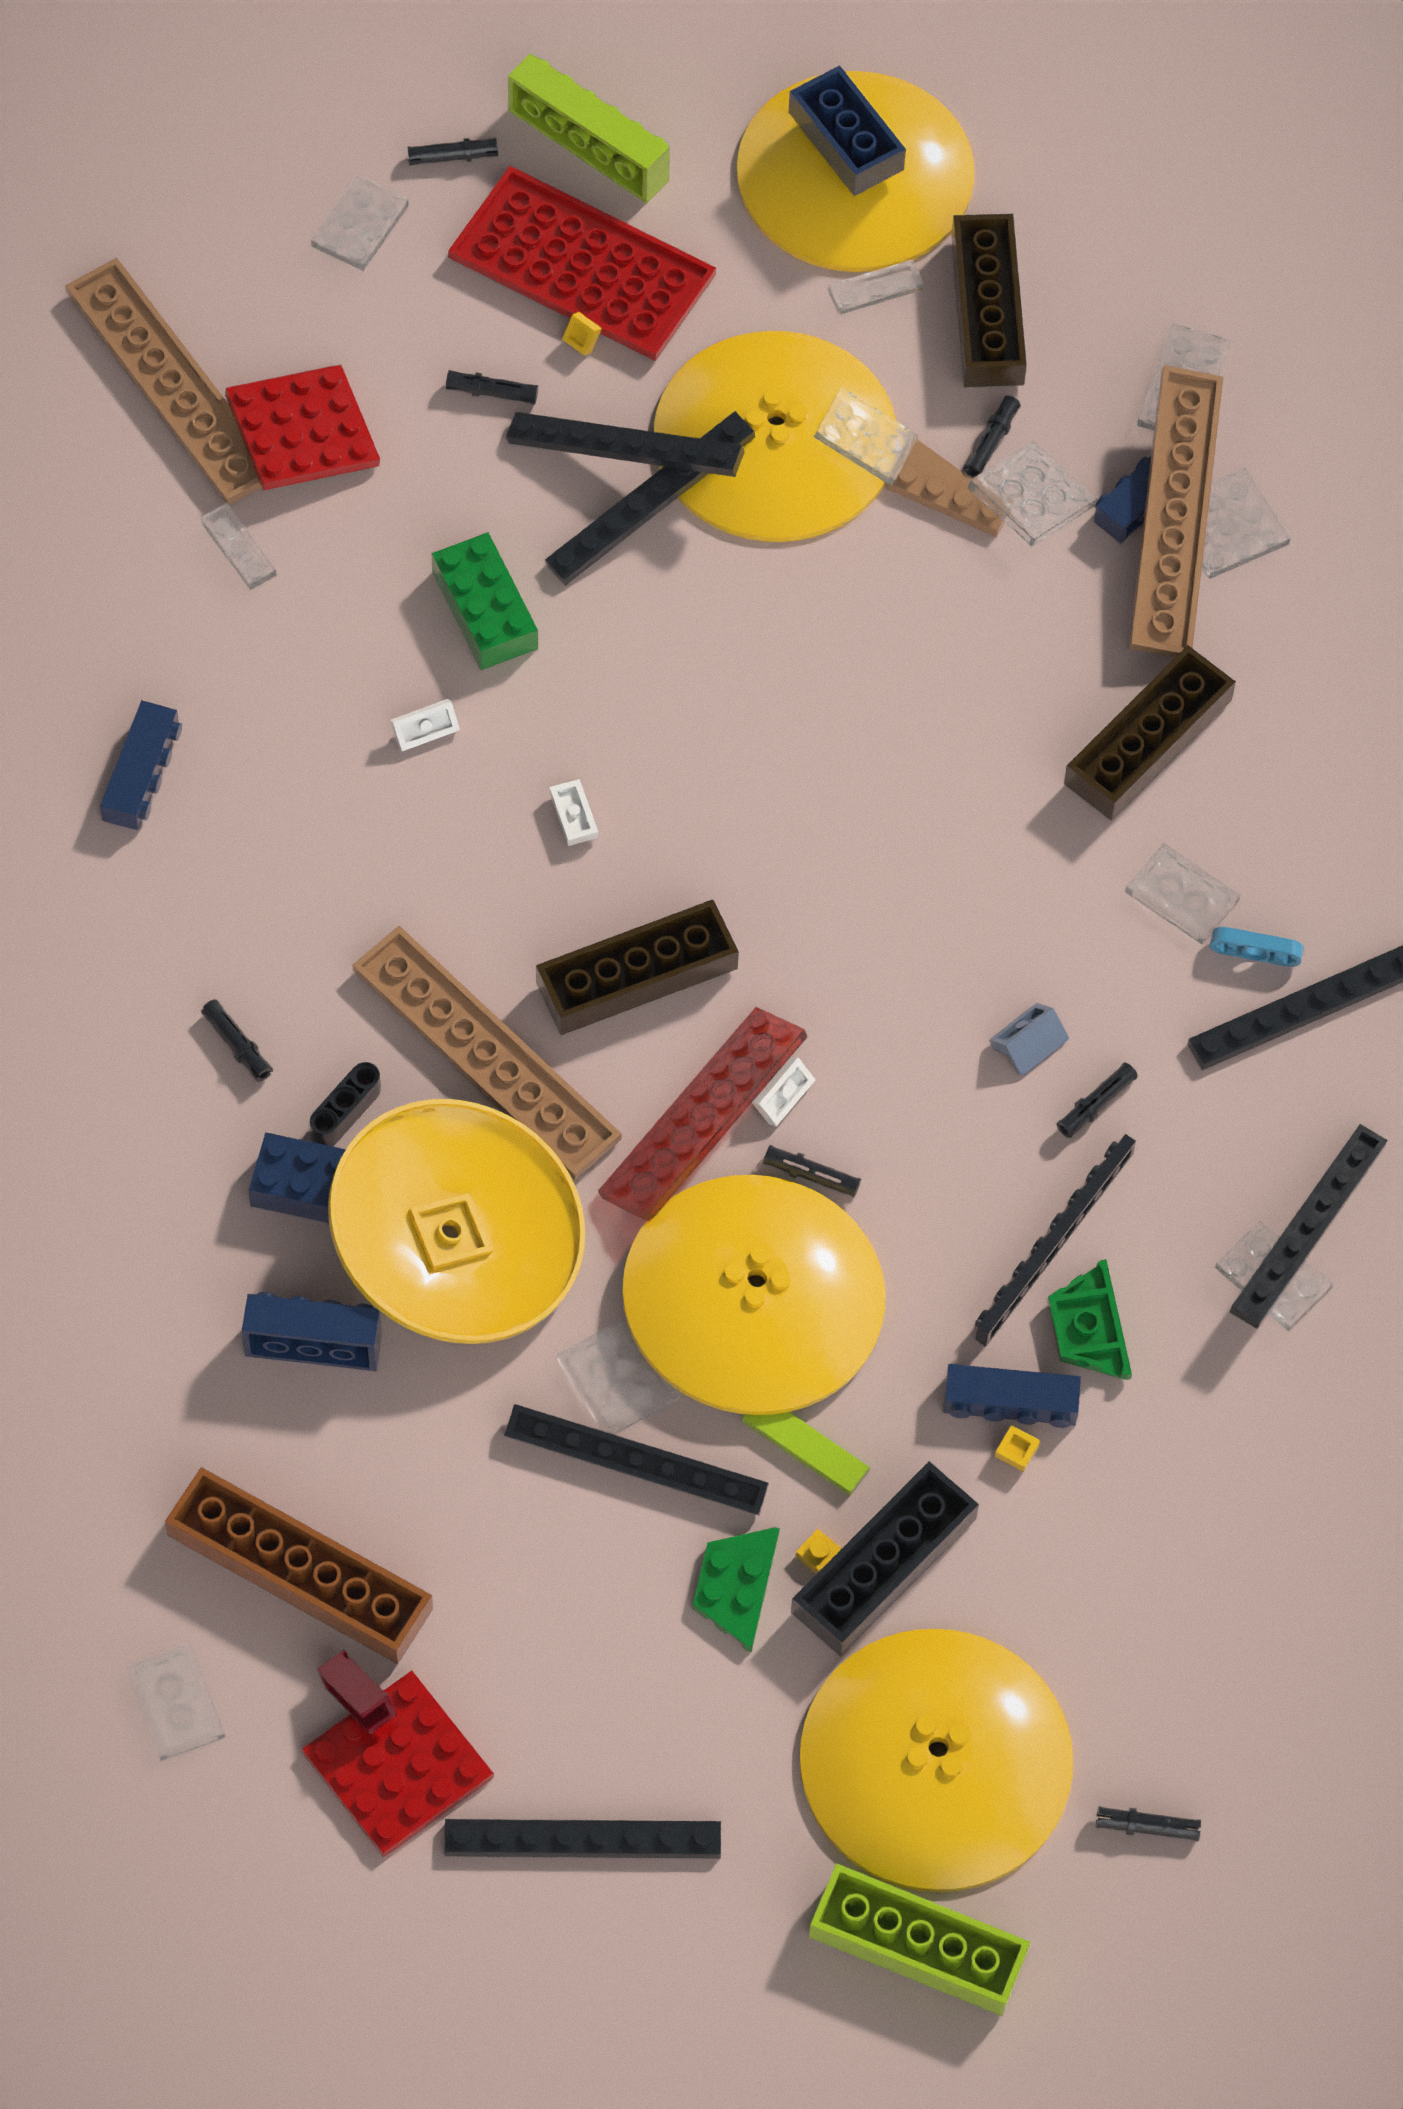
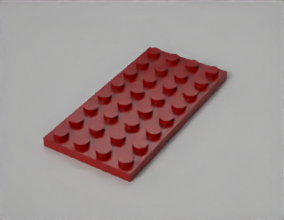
[448,166,716,361]

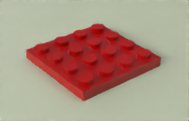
[225,364,380,491]
[302,1670,494,1858]

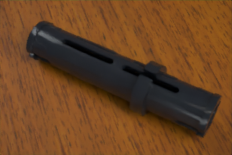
[407,137,498,166]
[445,370,539,405]
[963,395,1021,478]
[201,999,273,1082]
[1056,1062,1138,1138]
[763,1145,862,1198]
[1096,1806,1201,1841]

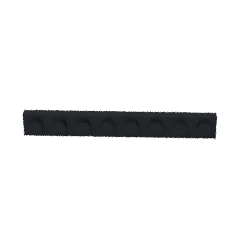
[545,411,756,586]
[506,412,745,477]
[1187,945,1403,1070]
[1229,1124,1388,1330]
[975,1134,1136,1346]
[504,1404,769,1516]
[444,1819,721,1859]

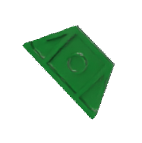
[1047,1259,1132,1380]
[693,1527,780,1652]

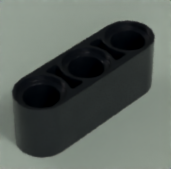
[309,1062,381,1146]

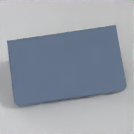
[989,1003,1069,1075]

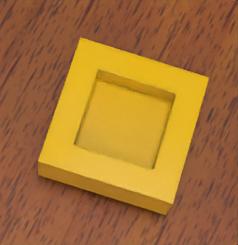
[562,312,602,356]
[995,1425,1041,1472]
[795,1528,842,1574]

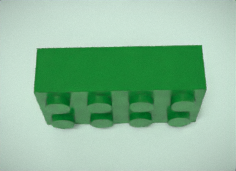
[431,532,538,670]

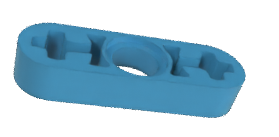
[1210,927,1304,967]

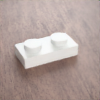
[390,699,460,751]
[549,779,598,846]
[752,1057,815,1126]

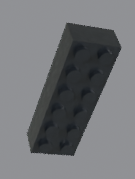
[791,1461,979,1657]

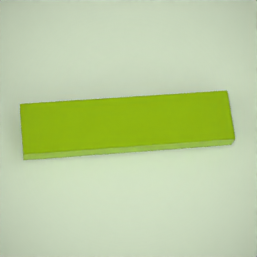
[742,1412,870,1496]

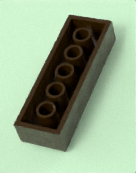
[951,213,1027,387]
[1064,645,1236,821]
[536,899,739,1035]

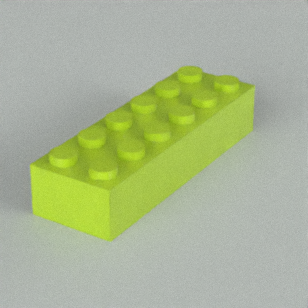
[508,53,670,204]
[809,1863,1031,2016]

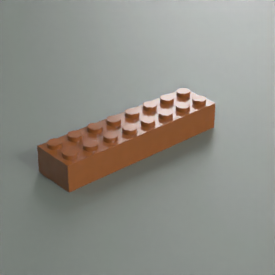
[165,1467,433,1665]

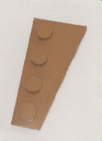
[886,436,1011,537]

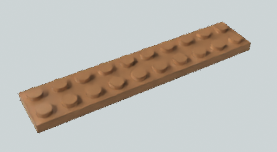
[65,257,262,506]
[1129,365,1223,657]
[352,926,622,1180]

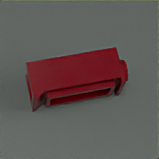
[317,1650,397,1735]

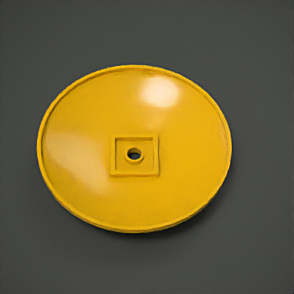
[737,71,974,272]
[654,331,897,542]
[328,1099,585,1344]
[622,1175,886,1415]
[800,1629,1073,1892]

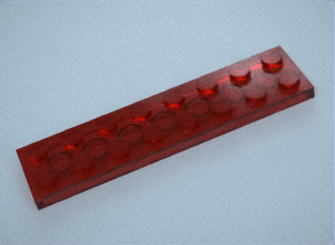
[598,1007,808,1222]

